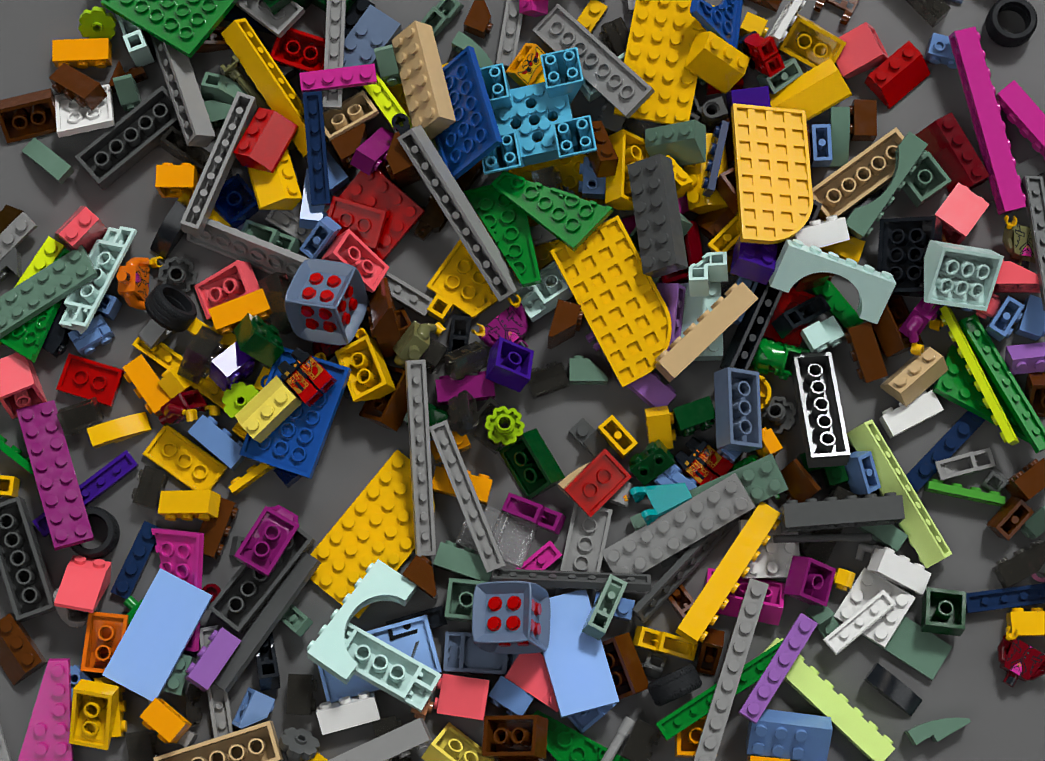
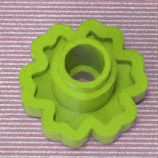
[78,6,117,40]
[222,382,259,419]
[485,406,525,446]

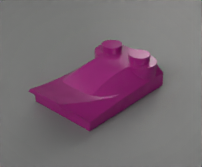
[234,505,300,577]

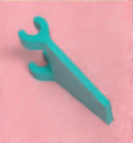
[629,483,692,526]

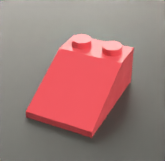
[322,229,390,293]
[993,259,1041,293]
[194,260,260,320]
[54,555,112,613]
[504,653,559,712]

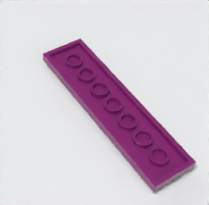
[16,400,94,551]

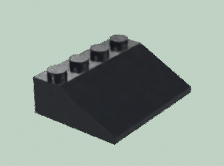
[877,216,943,297]

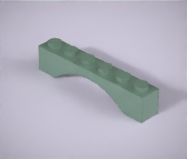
[846,131,928,239]

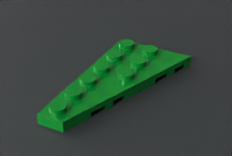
[491,171,614,252]
[464,185,542,287]
[0,248,71,363]
[932,344,1029,443]
[533,710,629,761]

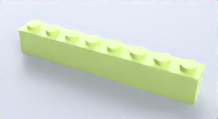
[847,419,952,569]
[760,638,895,761]

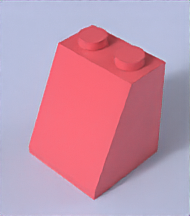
[836,22,889,79]
[934,182,990,245]
[55,206,107,253]
[0,352,47,419]
[434,674,490,721]

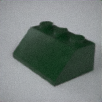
[499,428,565,500]

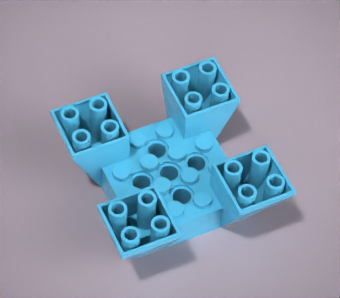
[480,47,597,175]

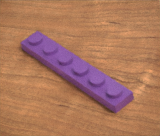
[738,613,818,724]

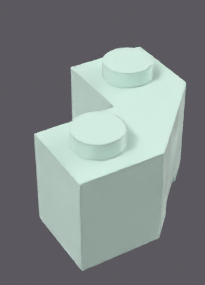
[688,251,728,297]
[800,316,844,353]

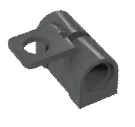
[692,94,728,130]

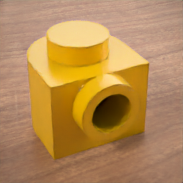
[833,568,856,592]

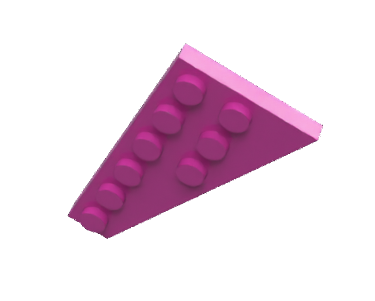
[151,528,204,652]
[18,658,74,761]

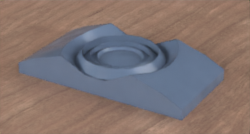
[443,631,518,675]

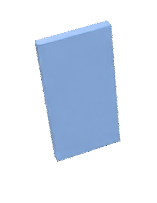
[102,568,213,701]
[542,589,619,718]
[318,615,442,703]

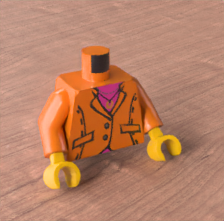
[116,256,163,311]

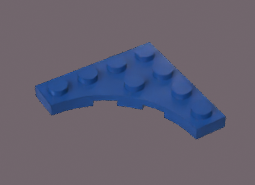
[690,0,743,49]

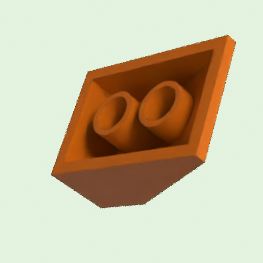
[80,612,129,674]

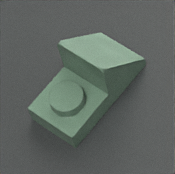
[281,604,313,637]
[805,605,840,638]

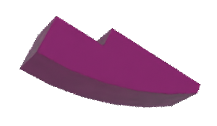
[502,493,566,535]

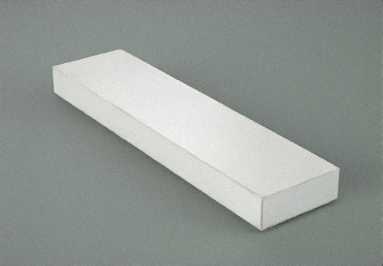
[823,589,897,656]

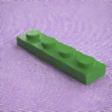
[924,479,1006,507]

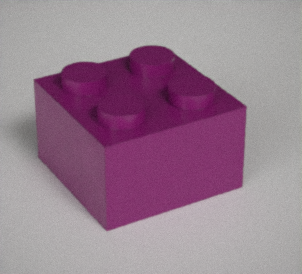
[783,556,836,607]

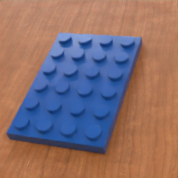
[435,46,503,180]
[239,347,352,479]

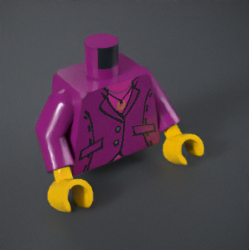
[471,293,529,348]
[899,297,944,356]

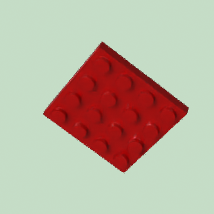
[327,170,425,261]

